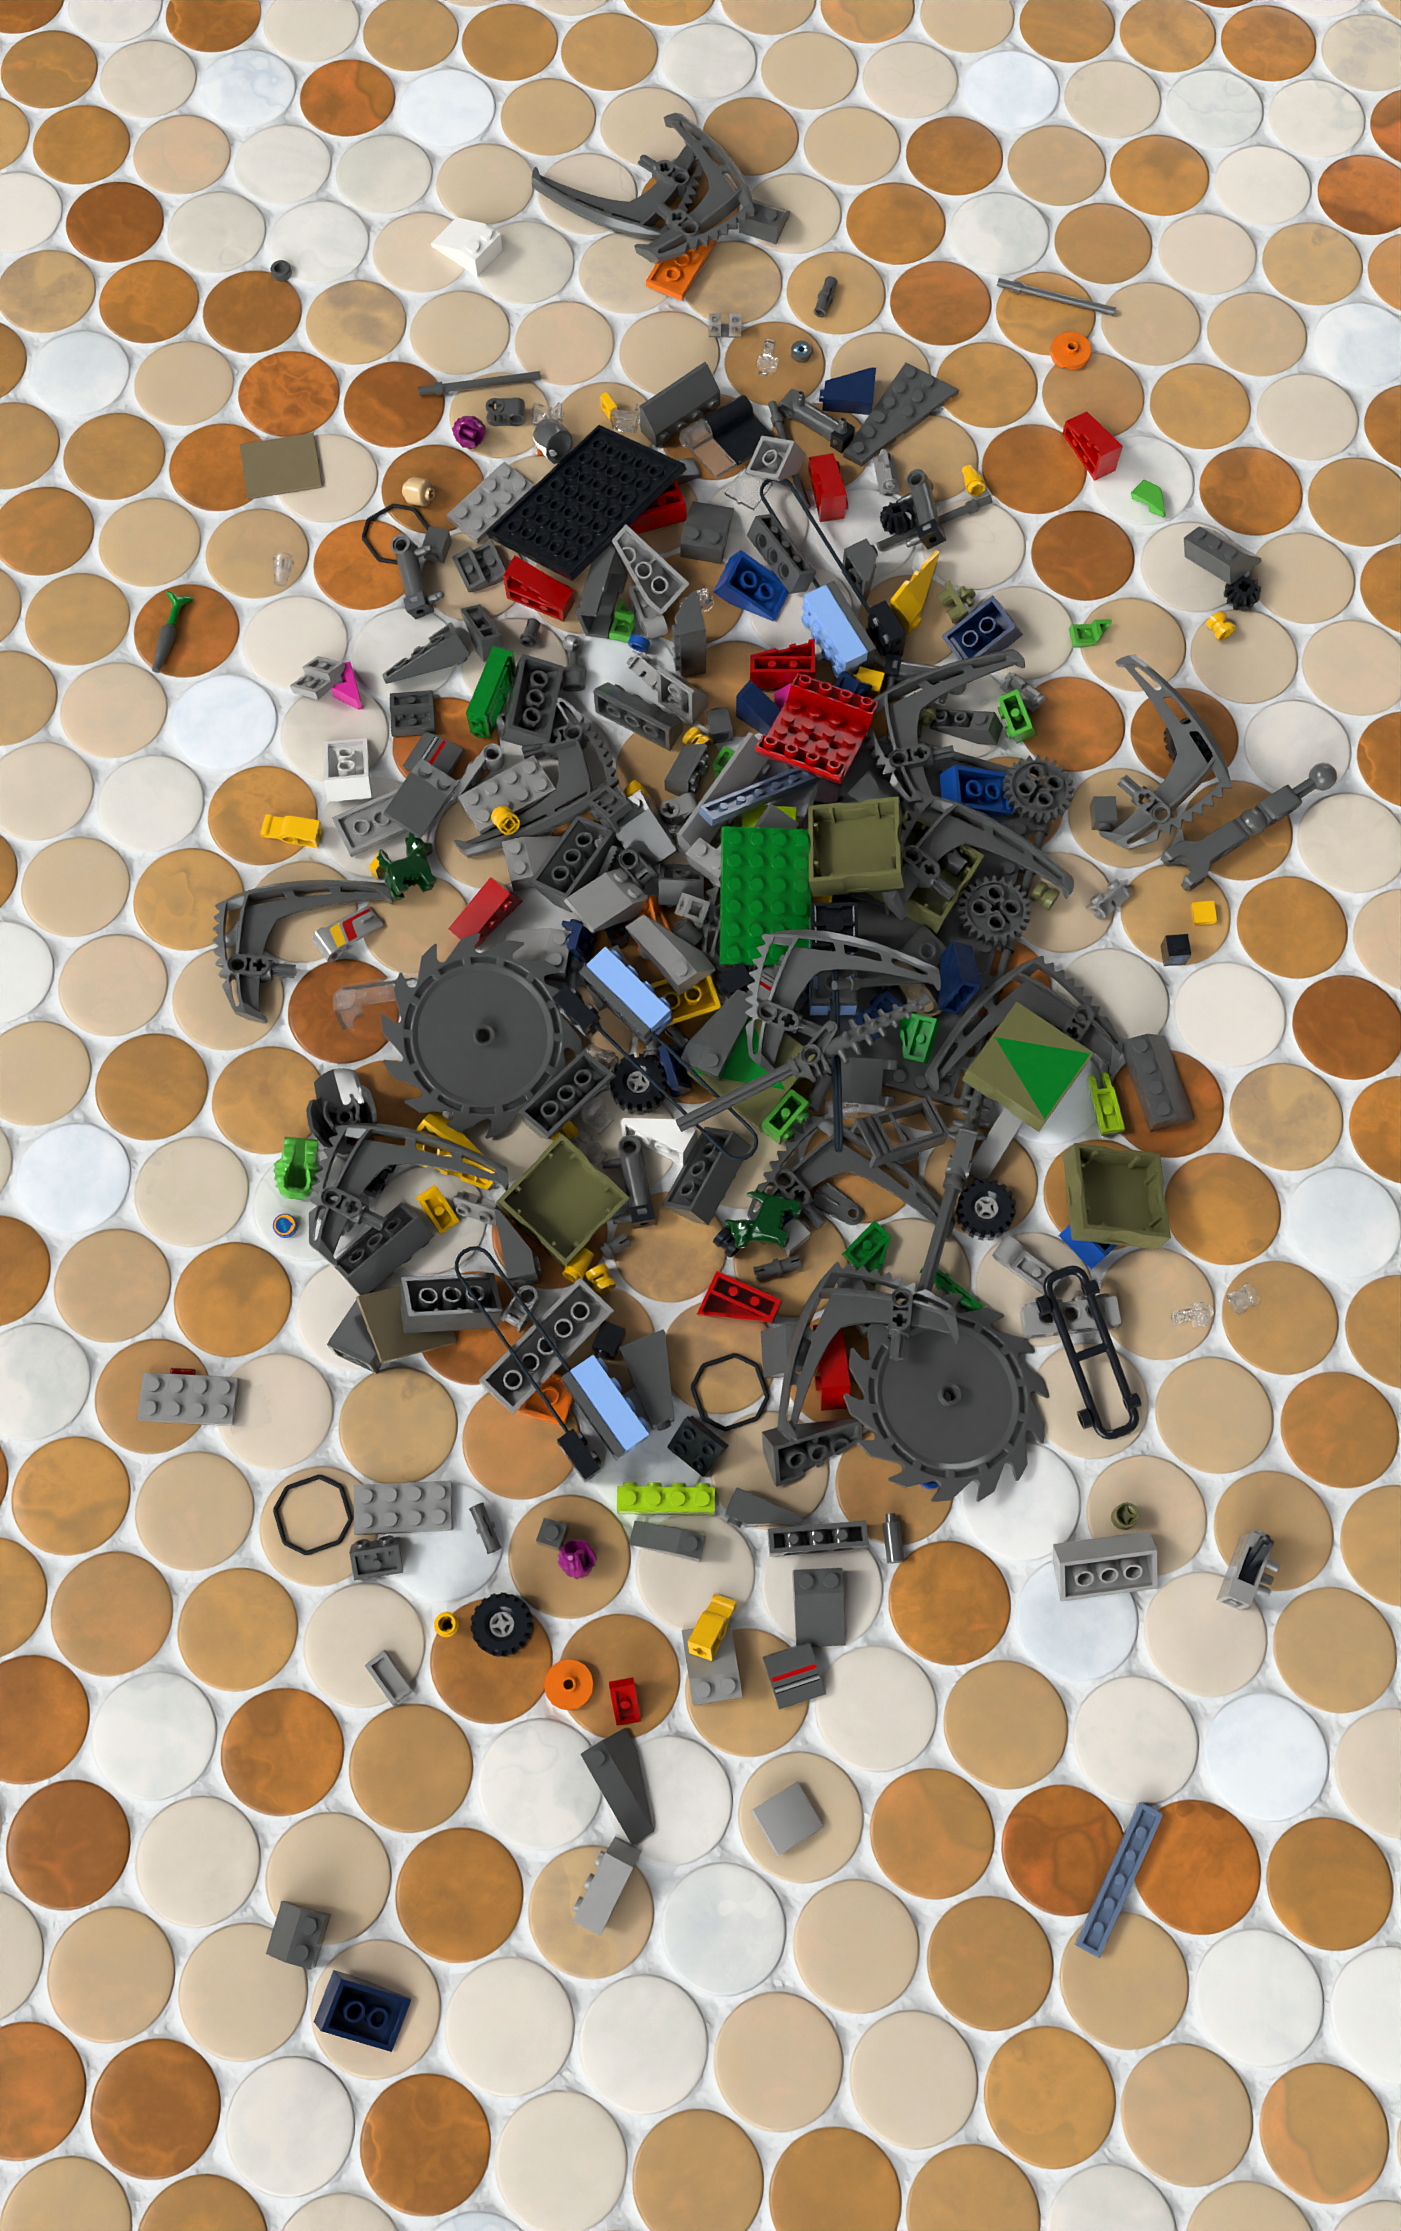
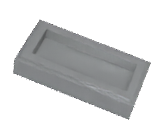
[364,1650,414,1706]

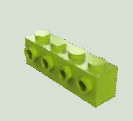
[617,1482,715,1516]

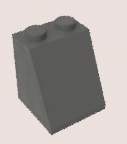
[327,1299,382,1374]

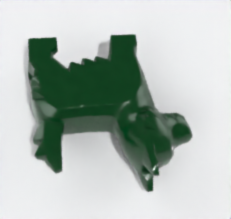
[376,832,437,901]
[725,1189,802,1249]

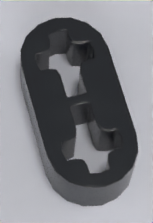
[603,922,629,948]

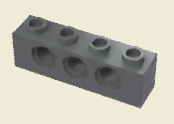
[746,514,816,594]
[767,1520,868,1557]

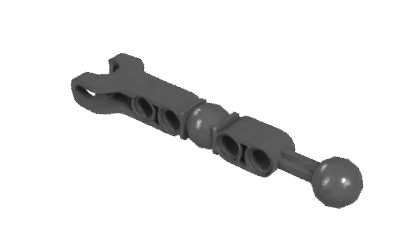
[1160,763,1337,892]

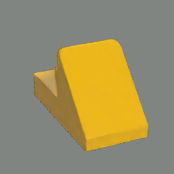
[415,1184,460,1235]

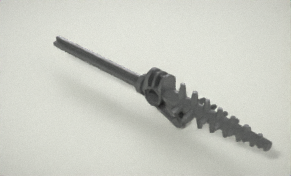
[676,994,931,1132]
[914,1086,990,1304]

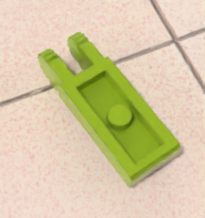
[1087,1072,1125,1136]

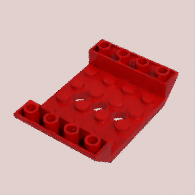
[755,673,879,785]

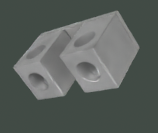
[709,313,742,338]

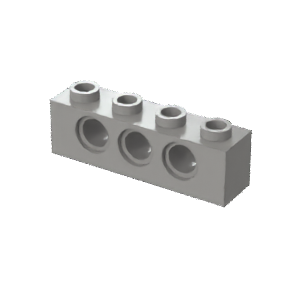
[1019,1293,1122,1340]

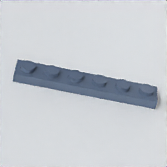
[698,768,817,826]
[1074,1802,1163,1958]

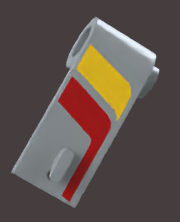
[312,906,383,963]

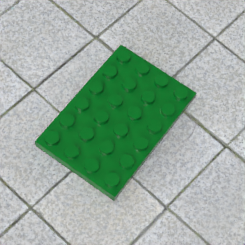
[719,826,811,966]

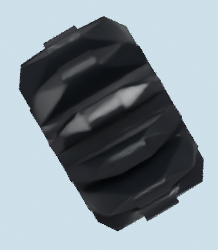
[880,500,916,535]
[1223,575,1261,611]

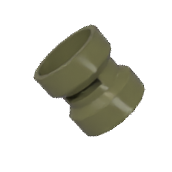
[1029,880,1060,911]
[1111,1502,1140,1530]

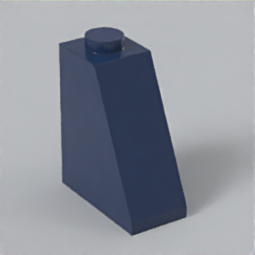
[819,367,876,415]
[736,680,781,735]
[938,941,981,1015]

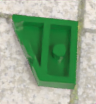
[900,1013,940,1064]
[842,1220,891,1286]

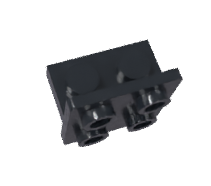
[667,1416,729,1477]

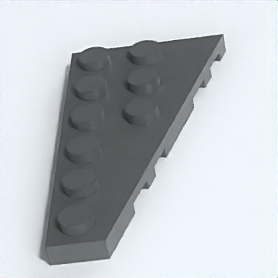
[843,362,959,466]

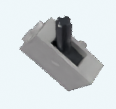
[1216,1530,1280,1610]

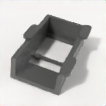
[576,547,628,639]
[850,1095,949,1168]

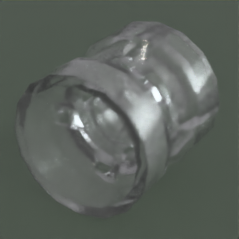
[1227,1283,1260,1315]

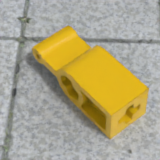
[260,814,323,849]
[688,1594,737,1661]

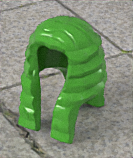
[273,1137,322,1200]

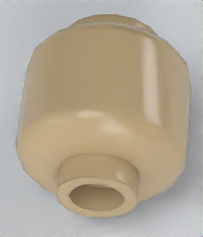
[402,477,435,507]

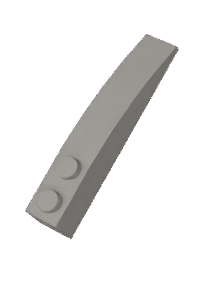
[969,1107,1024,1182]

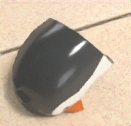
[533,419,573,464]

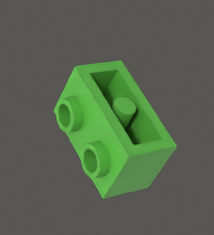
[997,689,1037,744]
[762,1089,809,1145]

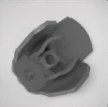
[306,1068,377,1155]

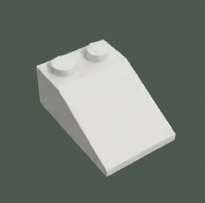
[431,217,503,276]
[324,738,372,802]
[621,1118,696,1166]

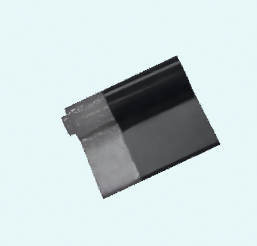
[679,395,775,478]

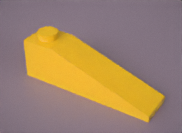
[890,550,940,635]
[405,1112,495,1190]

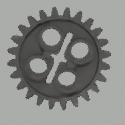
[1002,755,1075,824]
[958,875,1032,947]

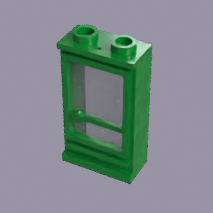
[466,646,516,739]

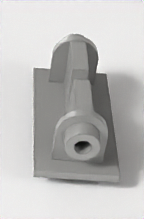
[873,449,900,494]
[627,650,660,691]
[1000,672,1047,713]
[1086,879,1132,919]
[453,1191,502,1226]

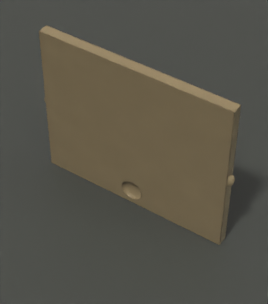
[240,433,322,500]
[356,1286,457,1363]

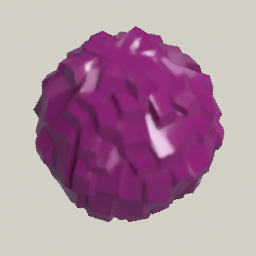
[452,416,486,449]
[557,1539,597,1579]

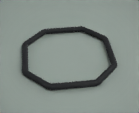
[362,504,429,565]
[691,1353,769,1431]
[273,1475,353,1555]

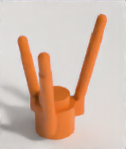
[637,895,672,951]

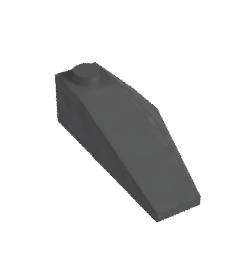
[382,622,470,684]
[679,989,759,1082]
[762,1418,862,1487]
[580,1728,654,1845]

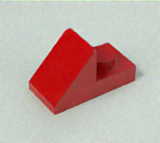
[609,1677,641,1726]

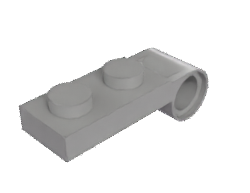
[628,585,668,640]
[454,744,504,800]
[992,1236,1062,1295]

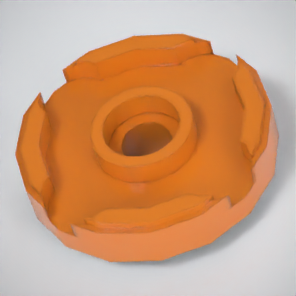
[1050,332,1092,370]
[544,1659,594,1711]

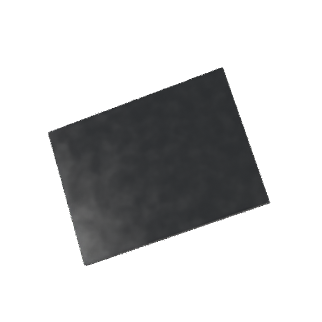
[486,425,687,581]

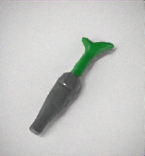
[152,591,194,673]

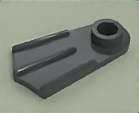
[813,1182,863,1226]

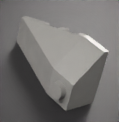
[612,525,690,616]
[625,914,716,996]

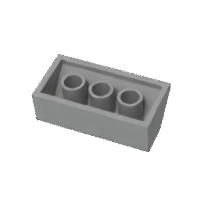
[1053,1531,1157,1601]

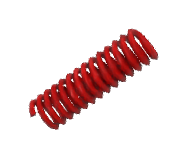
[170,1368,195,1375]

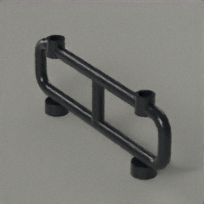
[1035,1265,1142,1440]

